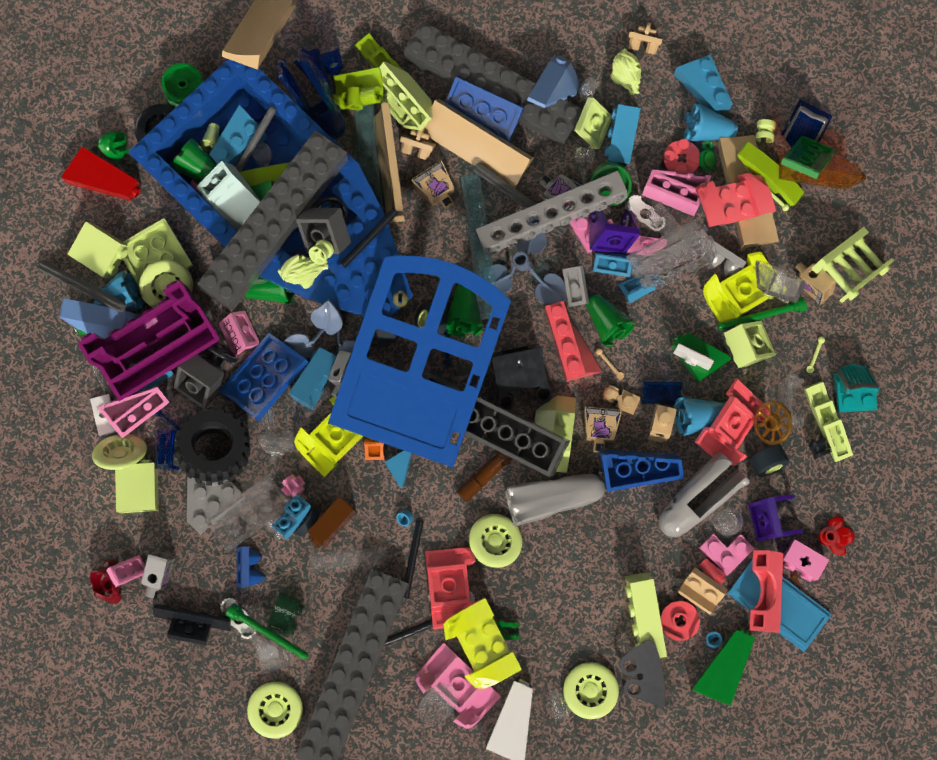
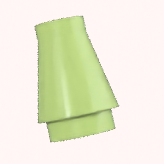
[200,123,220,153]

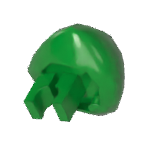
[98,130,129,162]

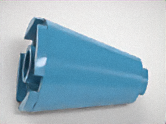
[674,397,725,436]

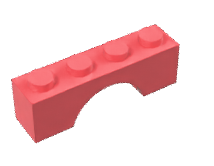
[750,550,783,633]

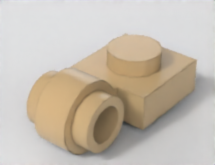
[602,385,641,415]

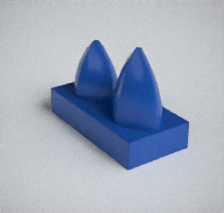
[237,547,266,587]

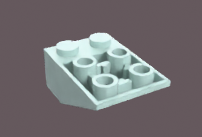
[196,161,261,231]

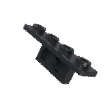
[152,604,232,645]

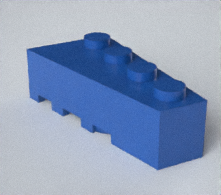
[598,449,684,492]

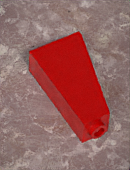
[61,147,141,201]

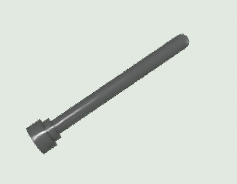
[236,106,276,172]

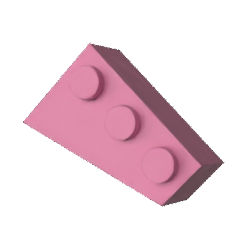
[96,387,169,438]

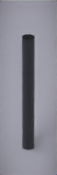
[340,208,398,268]
[404,521,424,599]
[384,619,433,647]

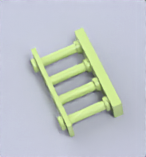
[811,227,894,303]

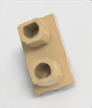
[628,22,662,55]
[400,129,436,160]

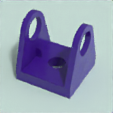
[589,209,640,255]
[748,494,804,542]

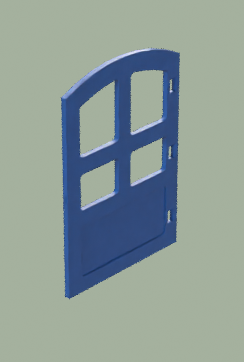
[328,255,511,468]

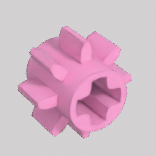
[281,474,306,498]

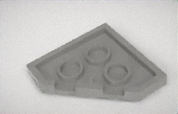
[187,453,243,535]

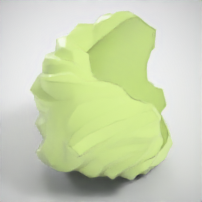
[610,48,641,95]
[278,255,328,289]

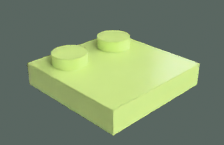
[574,97,612,149]

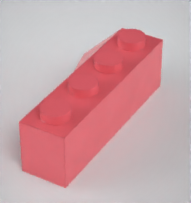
[544,301,602,382]

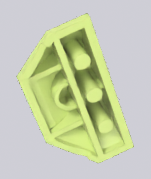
[379,62,433,131]
[534,395,576,473]

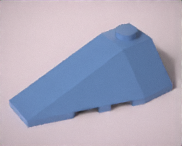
[527,55,581,108]
[59,298,142,339]

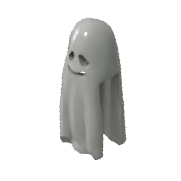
[658,452,750,538]
[505,473,605,527]

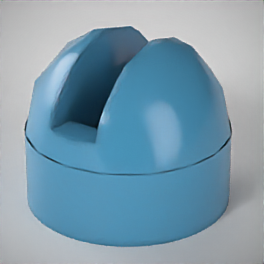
[396,509,414,527]
[706,632,722,648]

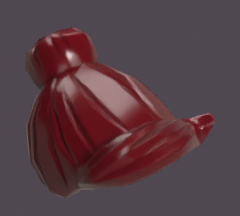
[90,559,122,604]

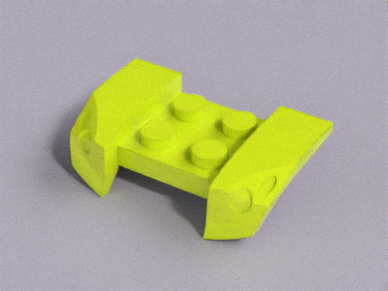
[703,252,786,323]
[294,397,363,478]
[444,598,522,689]

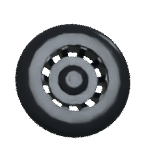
[134,104,175,142]

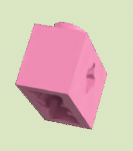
[783,539,829,582]

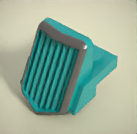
[833,363,879,412]

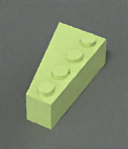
[625,572,667,658]

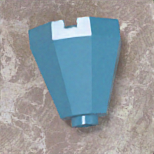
[94,270,144,312]

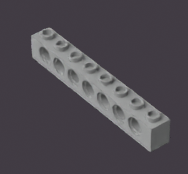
[476,171,627,256]

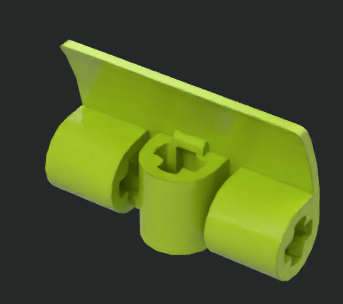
[328,68,383,111]

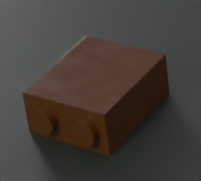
[307,497,356,548]

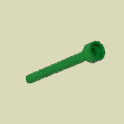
[717,296,807,330]
[226,603,308,660]

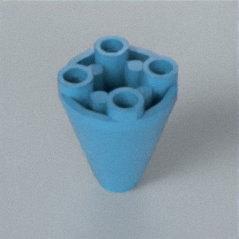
[684,103,738,141]

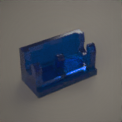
[642,381,682,404]
[155,429,180,471]

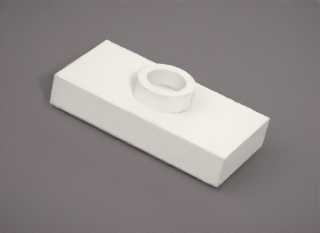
[673,344,714,370]
[90,394,116,436]

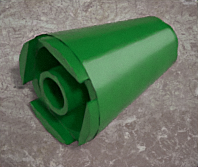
[170,138,217,182]
[245,276,295,304]
[446,285,483,337]
[585,294,635,347]

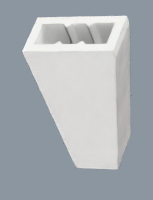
[486,679,533,760]

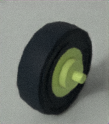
[293,502,320,537]

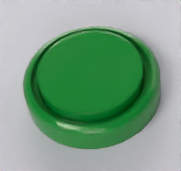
[699,149,717,171]

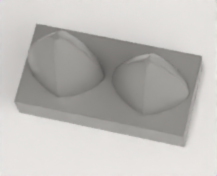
[707,242,746,277]
[563,266,589,307]

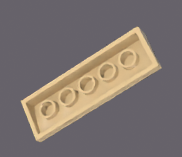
[222,0,297,70]
[424,99,533,188]
[373,103,405,223]
[717,135,779,249]

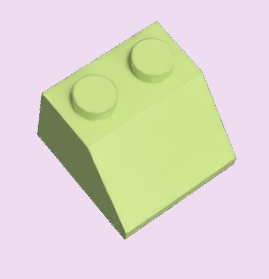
[724,321,776,368]

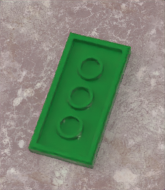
[781,136,836,179]

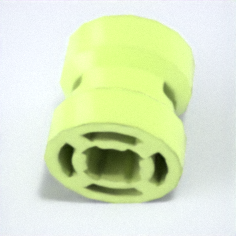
[755,119,776,143]

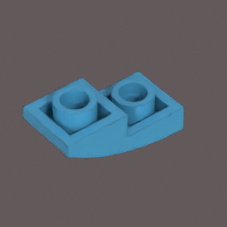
[272,494,311,540]

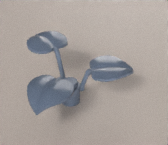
[482,220,567,305]
[283,300,370,359]

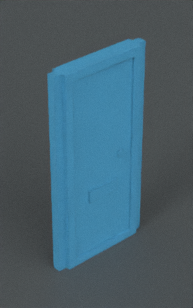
[727,559,831,652]

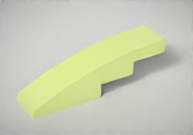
[804,381,853,462]

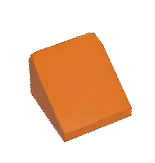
[364,438,384,460]

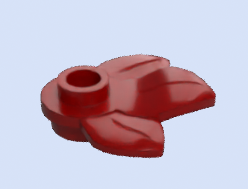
[818,516,855,556]

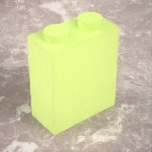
[68,222,130,279]
[115,460,159,513]

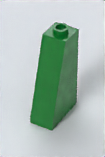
[691,628,755,705]

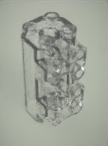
[627,218,716,290]

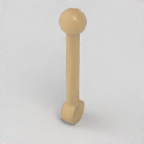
[595,348,624,380]

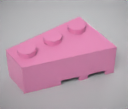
[642,170,711,216]

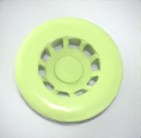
[139,260,193,308]
[92,434,147,470]
[469,514,522,568]
[563,662,619,719]
[247,682,303,738]

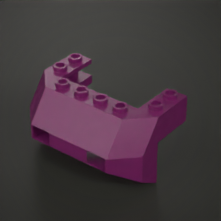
[77,281,220,402]

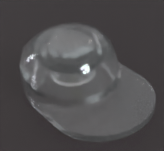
[578,66,604,103]
[702,507,744,542]
[418,684,458,725]

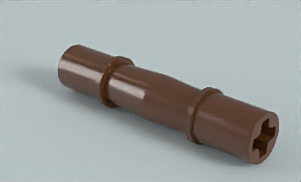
[456,451,513,503]

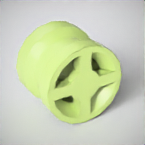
[309,239,334,264]

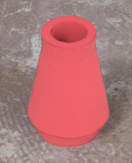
[699,558,727,585]

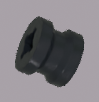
[808,438,832,459]

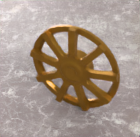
[754,401,793,445]

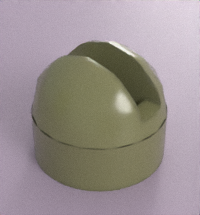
[393,291,408,307]

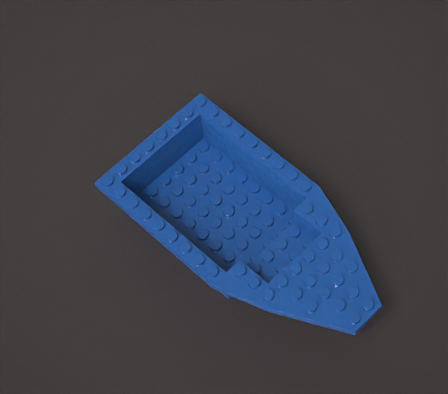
[129,59,413,318]

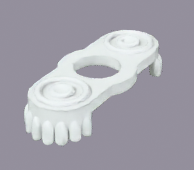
[627,195,665,231]
[220,598,256,639]

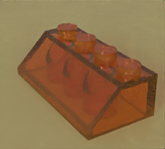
[779,152,866,190]

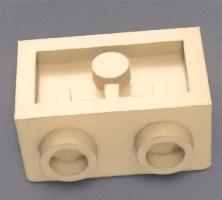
[678,568,728,614]

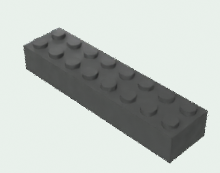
[425,372,570,477]

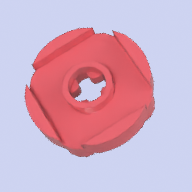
[663,139,700,175]
[660,601,700,641]

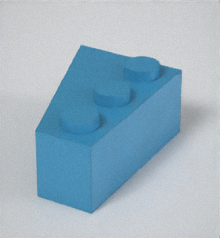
[674,55,733,114]
[604,104,641,164]
[209,105,267,166]
[289,347,337,410]

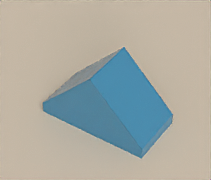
[385,451,412,488]

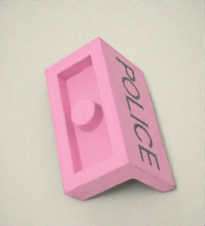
[218,310,260,356]

